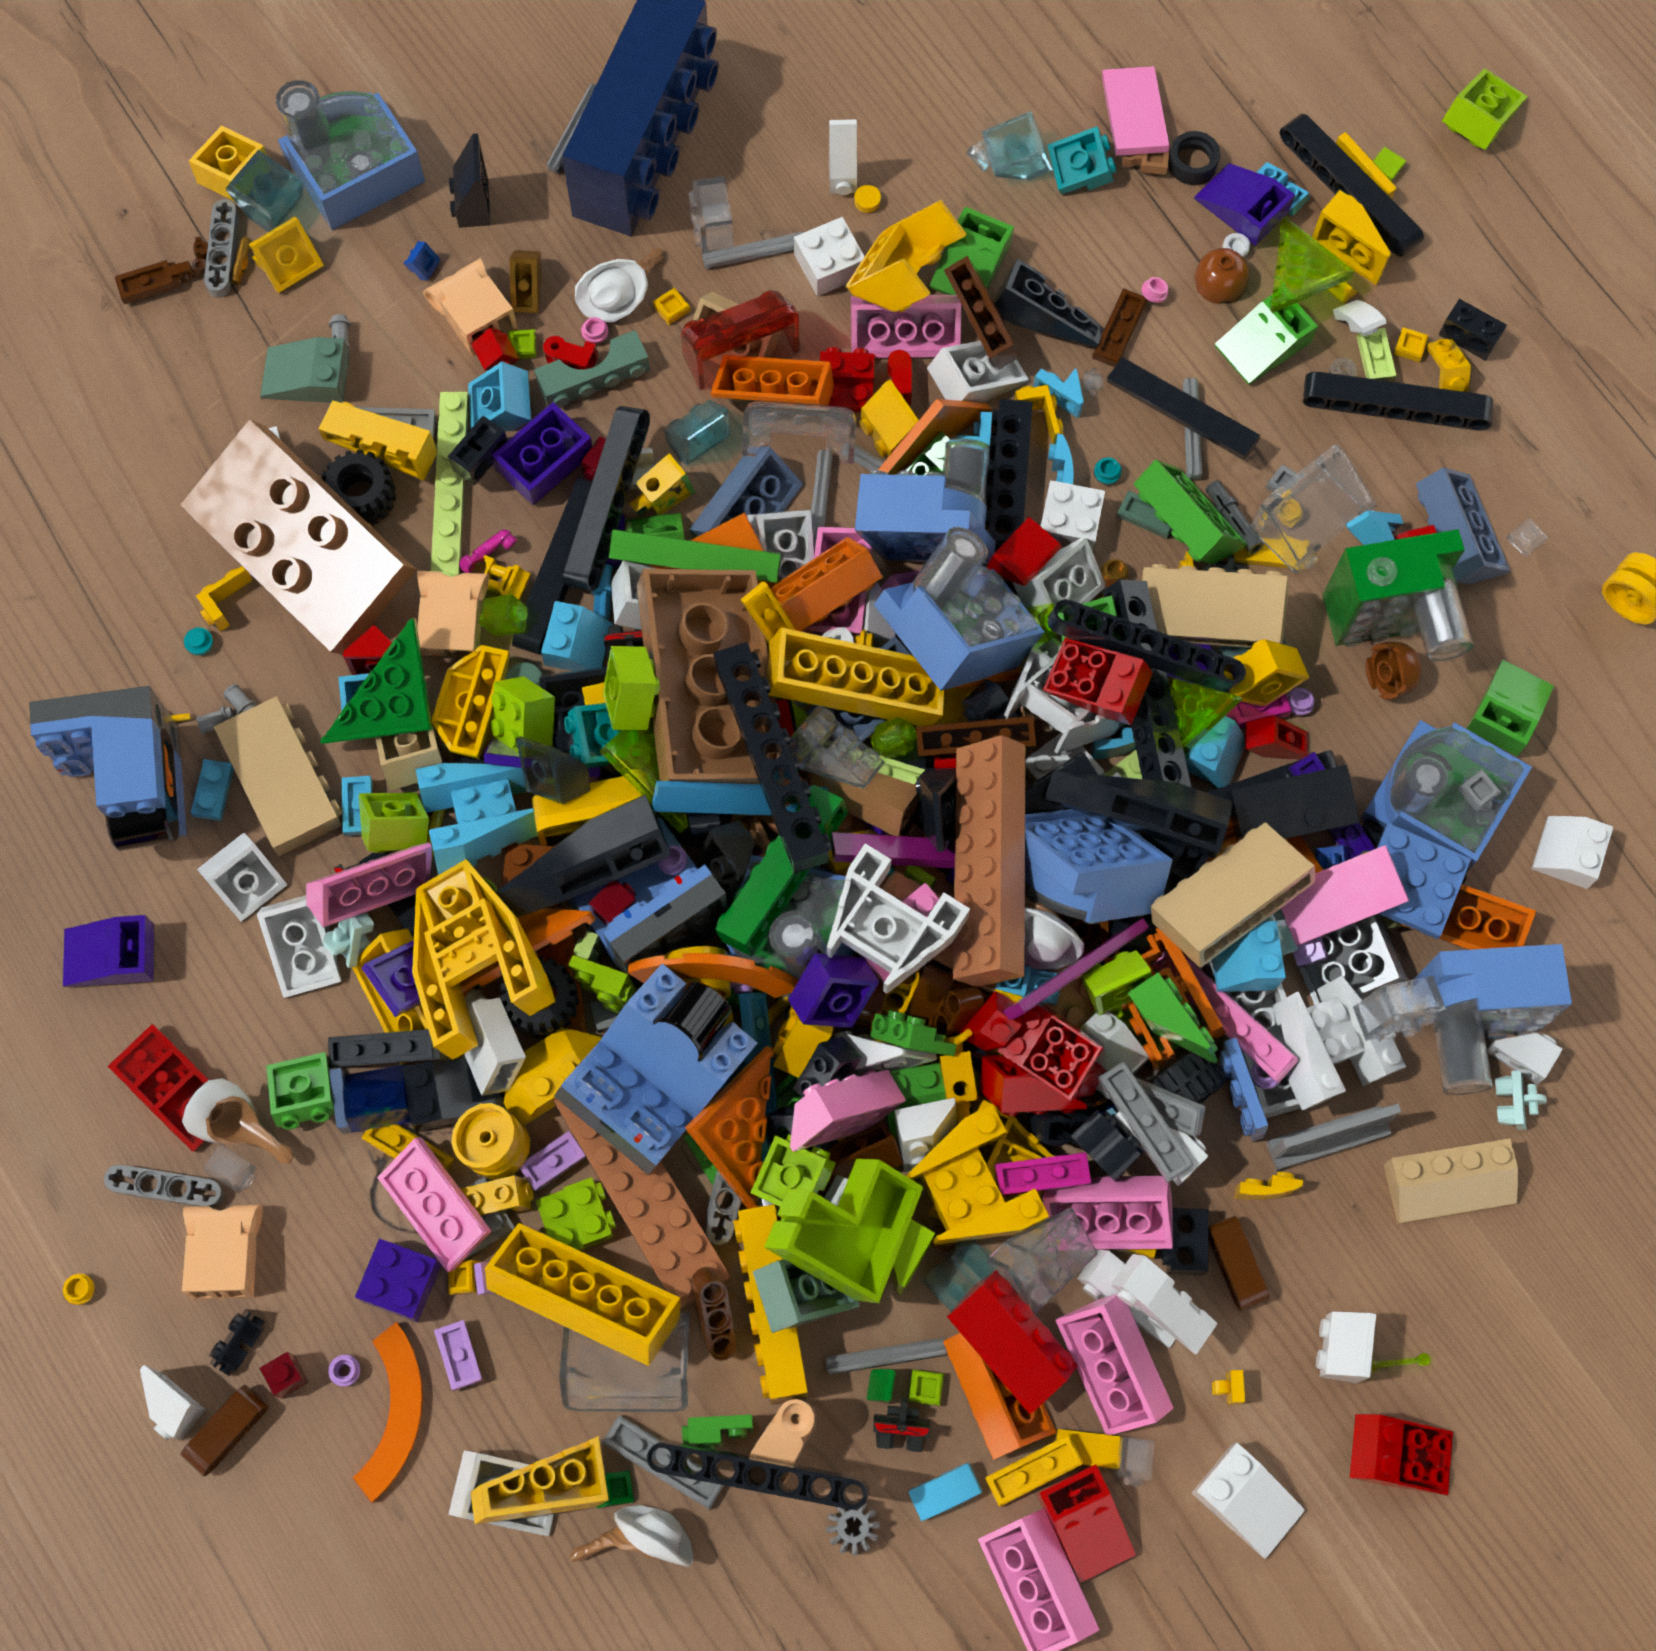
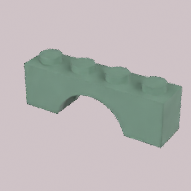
[534,330,650,407]

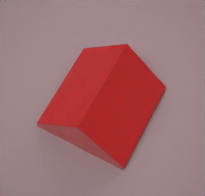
[986,517,1062,586]
[343,625,392,675]

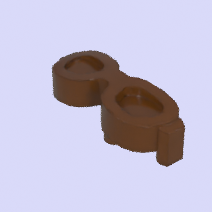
[192,237,208,276]

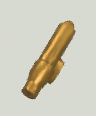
[231,236,251,285]

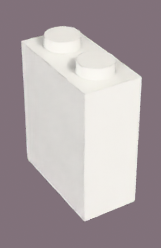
[464,998,526,1096]

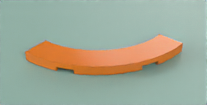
[628,953,799,998]
[352,1321,423,1503]

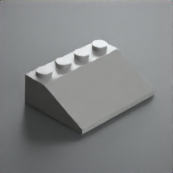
[1299,914,1408,1005]

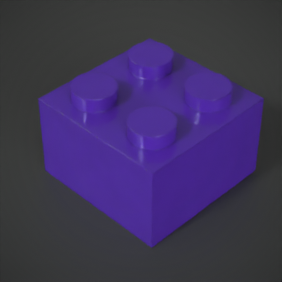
[788,953,879,1028]
[355,1238,441,1323]

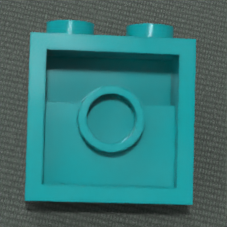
[1047,126,1117,195]
[564,703,641,769]

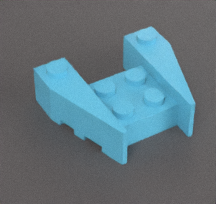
[415,763,538,875]

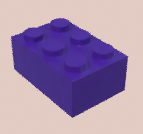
[491,402,592,505]

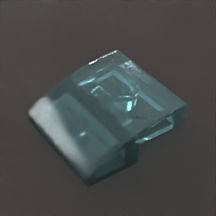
[922,1239,1012,1311]

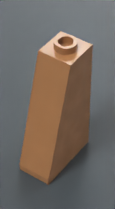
[807,755,920,836]

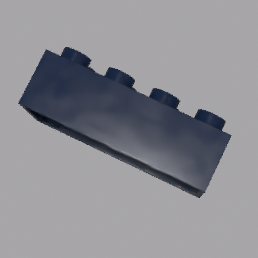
[562,0,719,236]

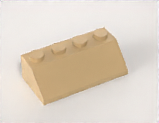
[1383,1138,1518,1224]

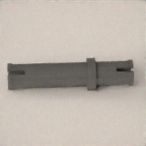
[1205,480,1264,554]

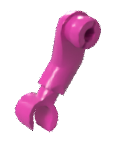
[459,529,517,573]

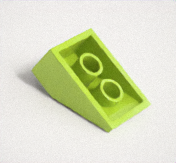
[1442,68,1528,150]

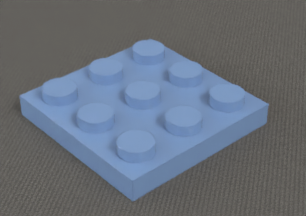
[1376,823,1471,939]
[1219,1038,1268,1142]

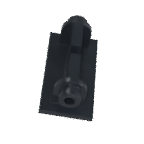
[209,1309,265,1376]

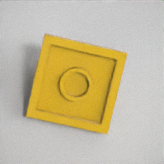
[249,217,324,293]

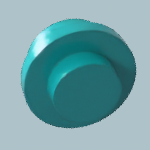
[1094,457,1122,485]
[184,627,213,655]

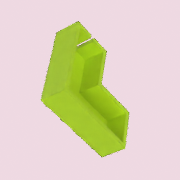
[764,1159,923,1303]

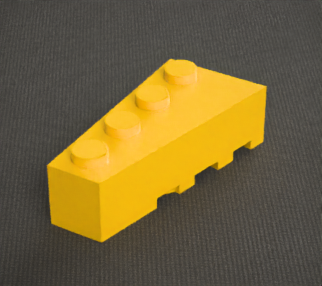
[318,400,438,481]
[470,1436,608,1524]

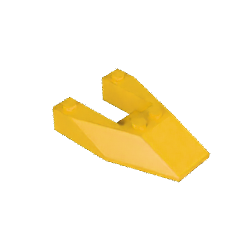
[412,859,556,1060]

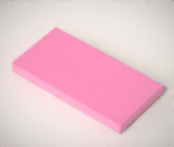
[1102,66,1169,156]
[1281,845,1410,946]
[377,1137,491,1272]

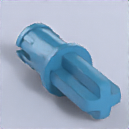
[591,564,613,620]

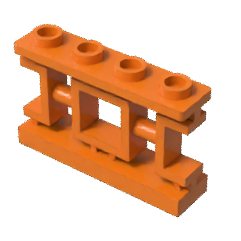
[1104,928,1226,1067]

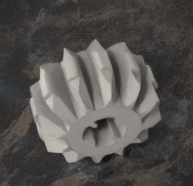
[826,1499,880,1556]

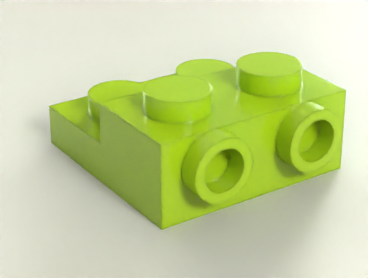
[568,955,638,1013]
[750,1134,836,1207]
[535,1177,617,1251]

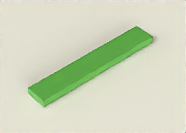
[609,529,781,583]

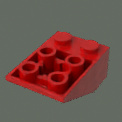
[1043,638,1153,725]
[998,1003,1104,1101]
[979,1055,1087,1116]
[1349,1414,1453,1496]
[1036,1464,1136,1584]

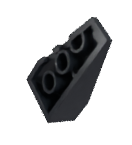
[994,258,1104,347]

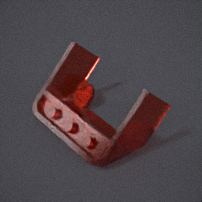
[681,290,799,390]

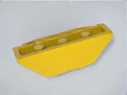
[431,645,510,758]
[504,1027,602,1126]

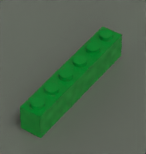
[715,784,849,957]

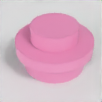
[1141,277,1168,303]
[581,317,609,344]

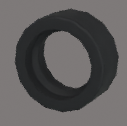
[1168,131,1221,185]

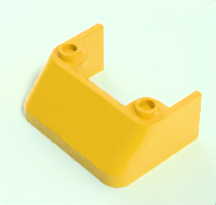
[846,200,966,312]
[532,770,656,846]

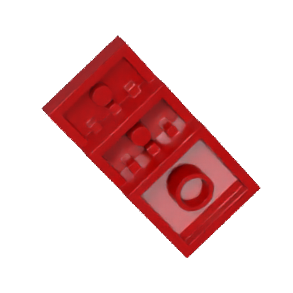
[107,1024,209,1152]

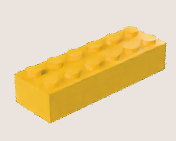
[767,628,944,726]
[733,1204,808,1405]
[485,1223,680,1366]

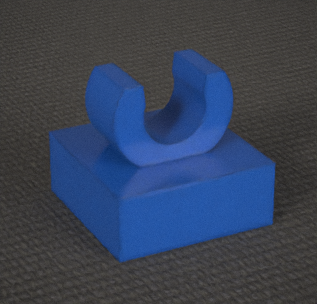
[403,241,441,281]
[1315,845,1348,870]

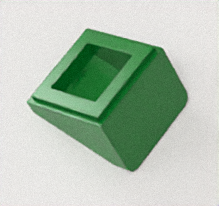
[867,1369,896,1404]
[596,1470,634,1509]

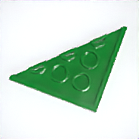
[320,618,432,744]

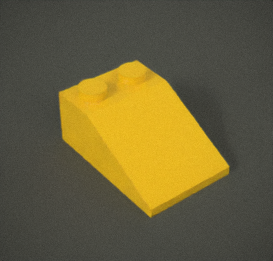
[1311,190,1391,285]

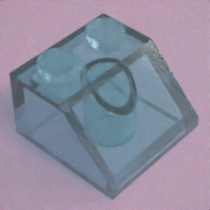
[982,111,1053,181]
[226,150,303,232]
[665,400,730,466]

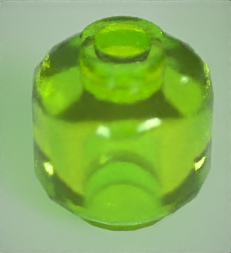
[871,717,917,759]

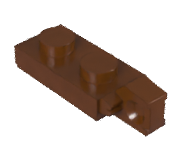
[115,260,195,304]

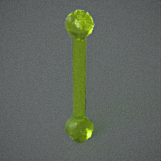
[1371,1353,1430,1372]

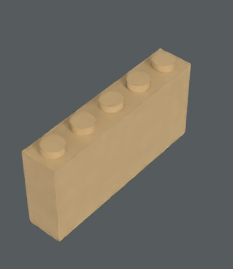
[1142,564,1289,648]
[213,696,342,857]
[1151,822,1315,968]

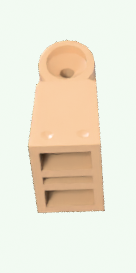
[423,258,518,356]
[417,570,489,658]
[182,1204,263,1300]
[749,1399,817,1496]

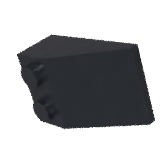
[449,133,491,228]
[916,768,956,852]
[402,1058,506,1133]

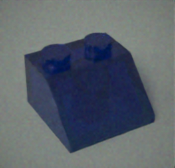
[342,1064,411,1133]

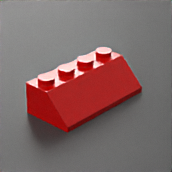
[947,1270,1078,1414]

